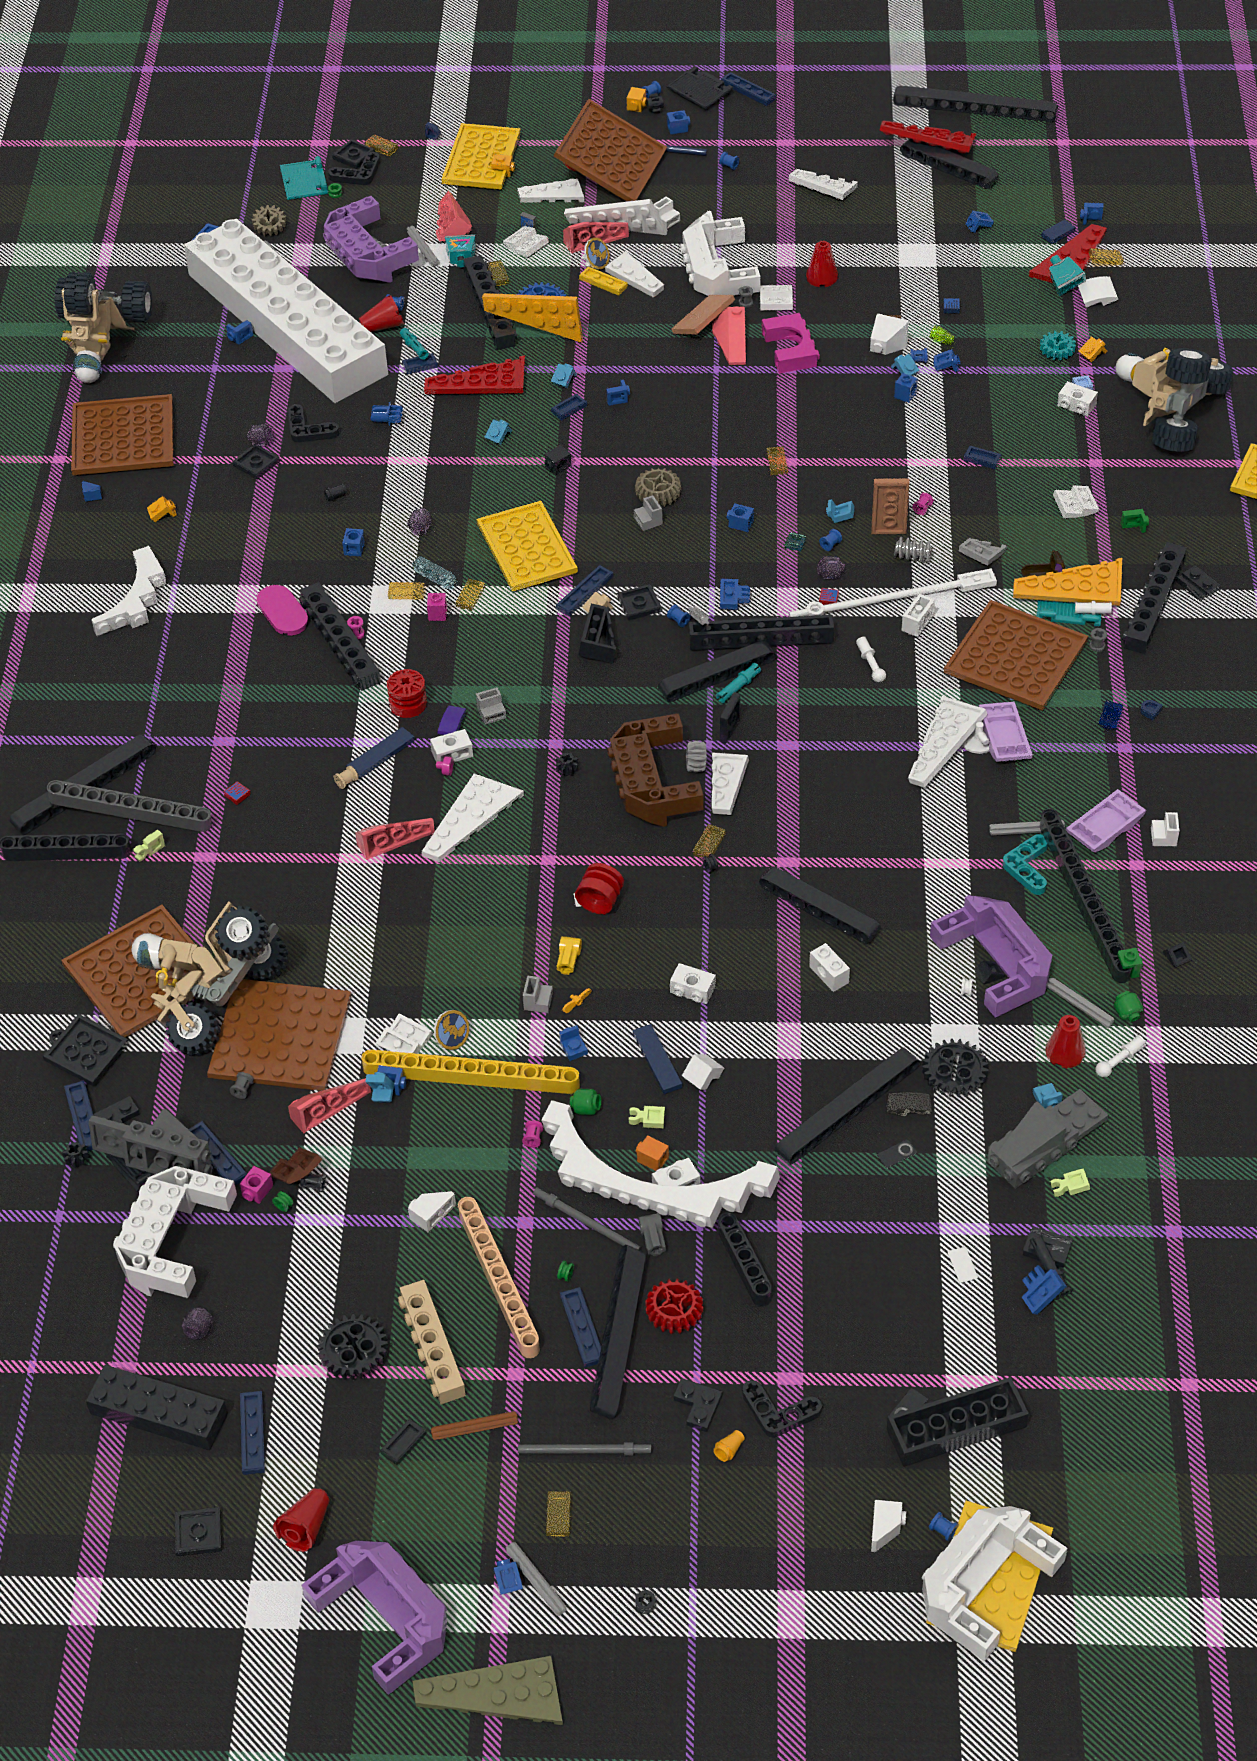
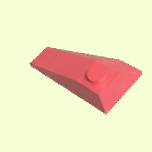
[436,191,472,242]
[563,222,629,253]
[712,306,746,365]
[355,818,435,860]
[288,1078,371,1133]

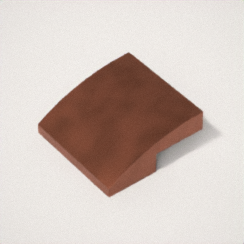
[269,1147,323,1184]

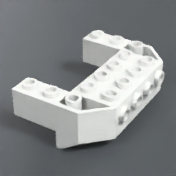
[680,211,760,296]
[113,1166,237,1298]
[922,1506,1067,1661]

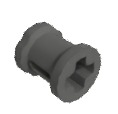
[739,286,753,308]
[1089,628,1107,652]
[229,1072,254,1099]

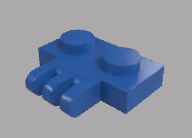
[720,579,750,609]
[1022,1265,1067,1314]

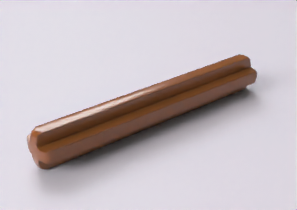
[431,1411,518,1440]

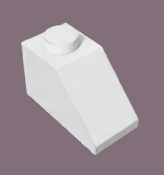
[408,1191,456,1232]
[871,1500,906,1552]

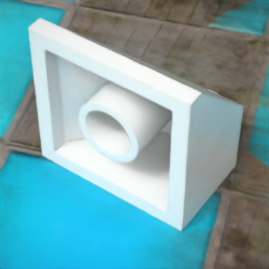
[870,314,909,355]

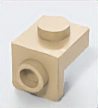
[582,592,613,613]

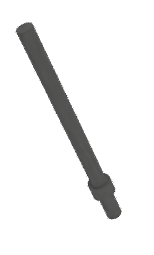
[533,1187,641,1250]
[518,1442,651,1456]

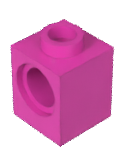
[427,593,447,621]
[240,1166,273,1204]

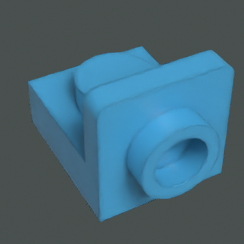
[1032,1083,1063,1108]

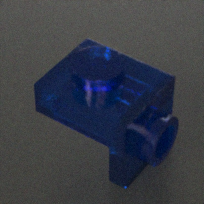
[1099,701,1123,729]

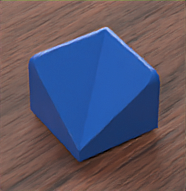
[82,481,102,501]

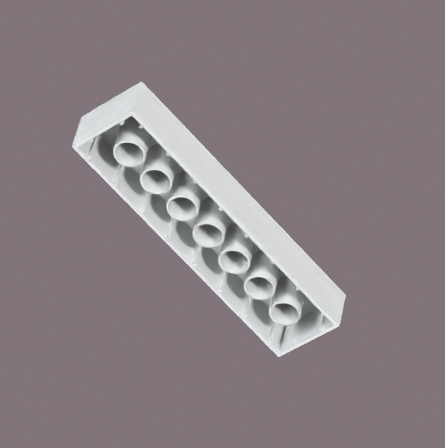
[184,218,388,403]

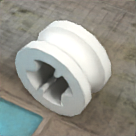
[961,978,972,996]

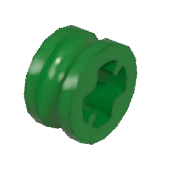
[328,183,342,198]
[272,1191,293,1212]
[557,1261,574,1282]

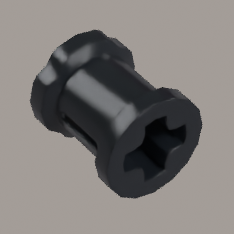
[300,1173,326,1192]

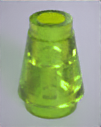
[929,325,955,345]

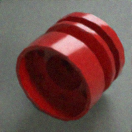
[387,669,427,718]
[575,863,624,914]

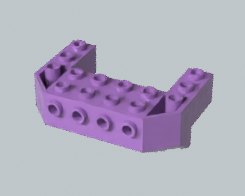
[323,196,419,283]
[930,895,1052,1018]
[301,1541,447,1695]

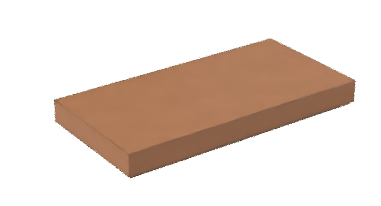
[672,295,735,334]
[871,479,910,534]

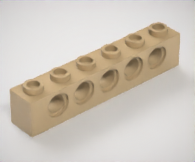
[398,1280,466,1404]

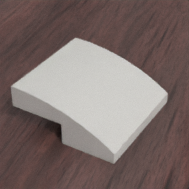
[503,226,549,257]
[1078,277,1118,307]
[760,285,793,310]
[1053,486,1099,518]
[376,1014,433,1054]

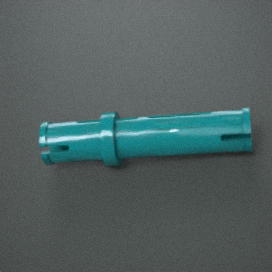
[400,328,429,359]
[716,663,761,703]

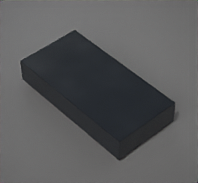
[380,1419,426,1466]

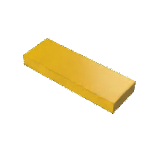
[579,267,628,296]

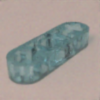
[412,557,457,589]

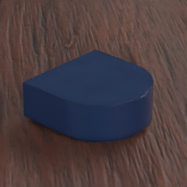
[425,122,441,140]
[1140,700,1163,720]

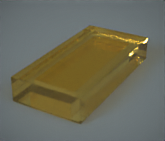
[365,135,399,156]
[1089,248,1124,265]
[487,260,509,286]
[766,446,788,475]
[455,579,485,611]
[388,582,425,599]
[693,824,726,858]
[546,1491,571,1536]

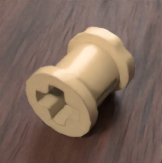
[334,766,358,789]

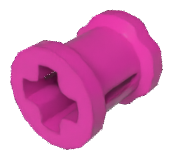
[912,492,934,515]
[347,616,365,640]
[522,1120,544,1148]

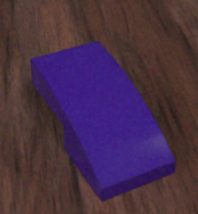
[438,706,466,735]

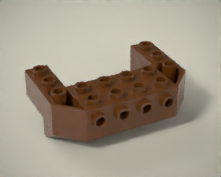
[607,713,703,827]

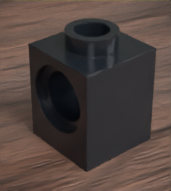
[544,445,572,475]

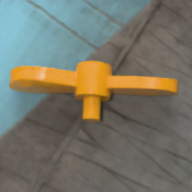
[562,988,592,1013]

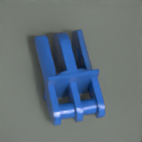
[370,402,403,426]

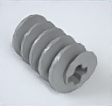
[894,537,932,563]

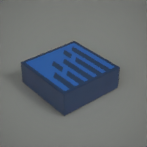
[943,298,960,313]

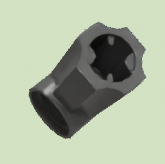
[639,1213,666,1256]

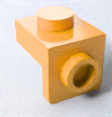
[491,154,515,177]
[1078,336,1107,362]
[147,496,177,522]

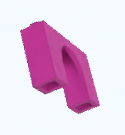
[762,313,819,374]

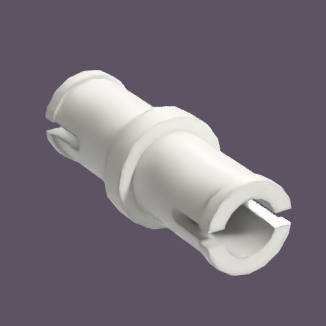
[1075,601,1112,615]

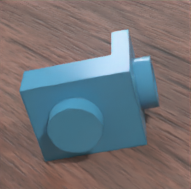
[891,354,919,376]
[551,363,577,388]
[485,420,512,445]
[826,499,854,523]
[365,1072,394,1102]

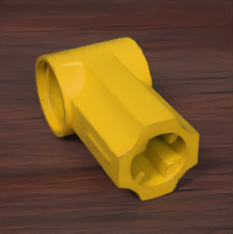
[557,936,582,975]

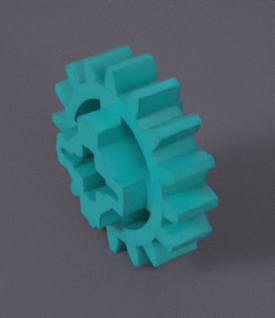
[1040,331,1076,360]

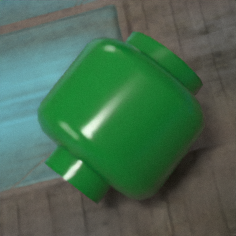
[1114,991,1144,1022]
[570,1089,601,1115]

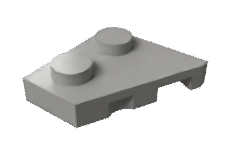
[959,538,1007,566]

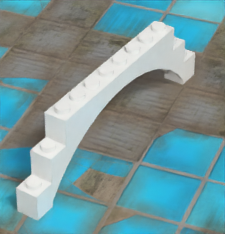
[542,1101,780,1228]

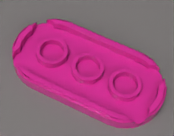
[257,585,308,635]

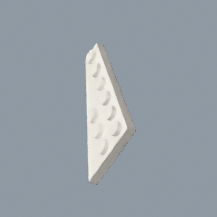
[564,199,668,235]
[908,696,987,788]
[422,774,524,862]

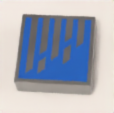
[520,212,537,230]

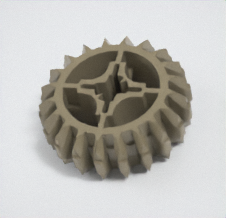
[635,467,681,507]

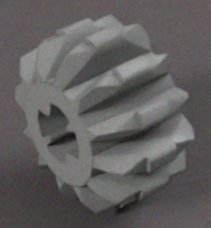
[686,741,707,772]

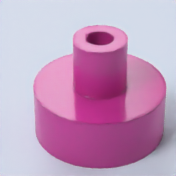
[436,756,454,776]

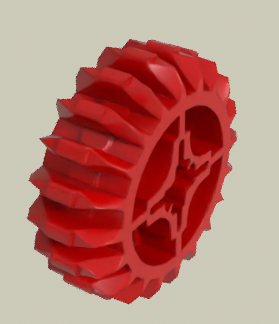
[645,1278,703,1334]

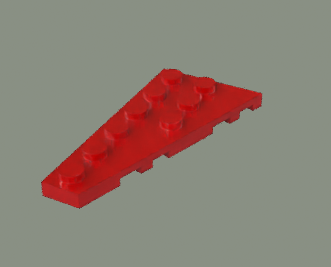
[880,121,977,153]
[1029,224,1107,289]
[424,355,525,394]

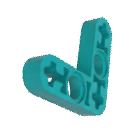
[1002,834,1048,895]

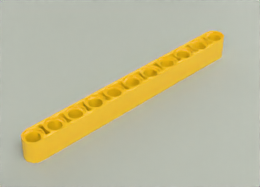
[362,1050,580,1094]

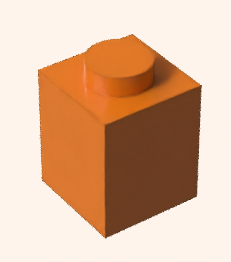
[636,1135,669,1171]

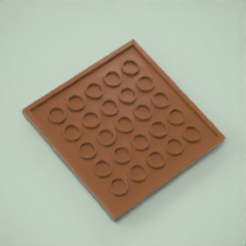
[554,99,667,202]
[71,394,174,475]
[943,599,1088,710]
[61,905,203,1037]
[207,979,351,1091]

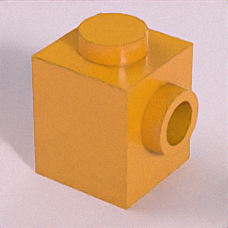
[627,87,647,112]

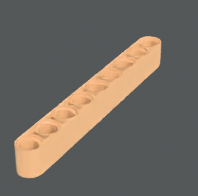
[458,1197,540,1358]

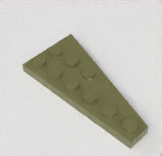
[413,1656,563,1725]

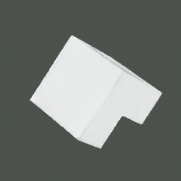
[653,197,680,229]
[1151,813,1179,846]
[682,1054,724,1090]

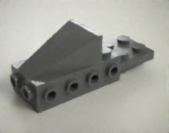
[987,1089,1108,1189]
[89,1109,213,1175]

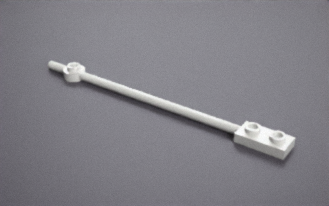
[789,569,997,617]

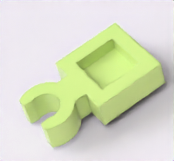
[133,830,165,861]
[629,1106,665,1128]
[1050,1169,1090,1197]

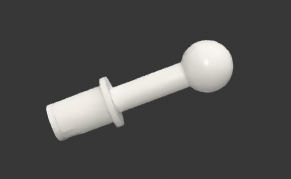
[856,637,886,682]
[1095,1035,1146,1077]

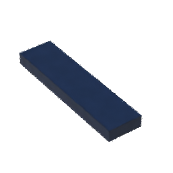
[721,72,776,106]
[556,565,613,617]
[346,727,415,779]
[633,1024,682,1094]
[64,1081,93,1151]
[188,1121,247,1186]
[560,1287,601,1368]
[240,1391,265,1475]

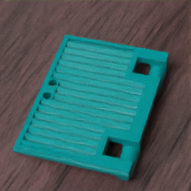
[280,156,328,200]
[1036,600,1102,626]

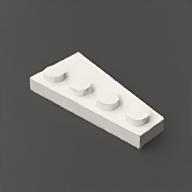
[789,169,858,200]
[517,179,584,202]
[605,251,664,297]
[712,753,749,815]

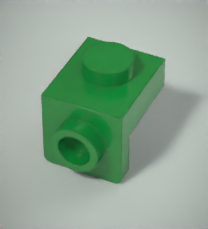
[1121,509,1149,533]
[1117,948,1143,978]

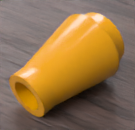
[714,1430,745,1462]

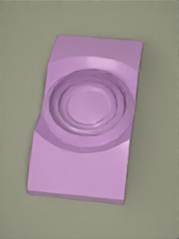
[979,702,1033,762]
[1066,789,1146,852]

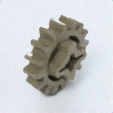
[252,205,286,236]

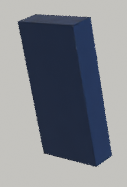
[1041,219,1076,244]
[402,353,438,375]
[551,394,587,421]
[964,446,1002,469]

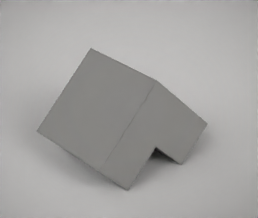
[634,495,662,531]
[476,688,506,725]
[523,976,553,1013]

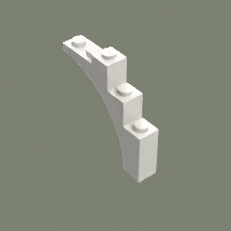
[91,546,166,636]

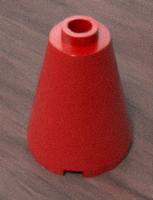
[806,241,838,287]
[359,295,404,332]
[1045,1015,1086,1068]
[273,1489,329,1552]

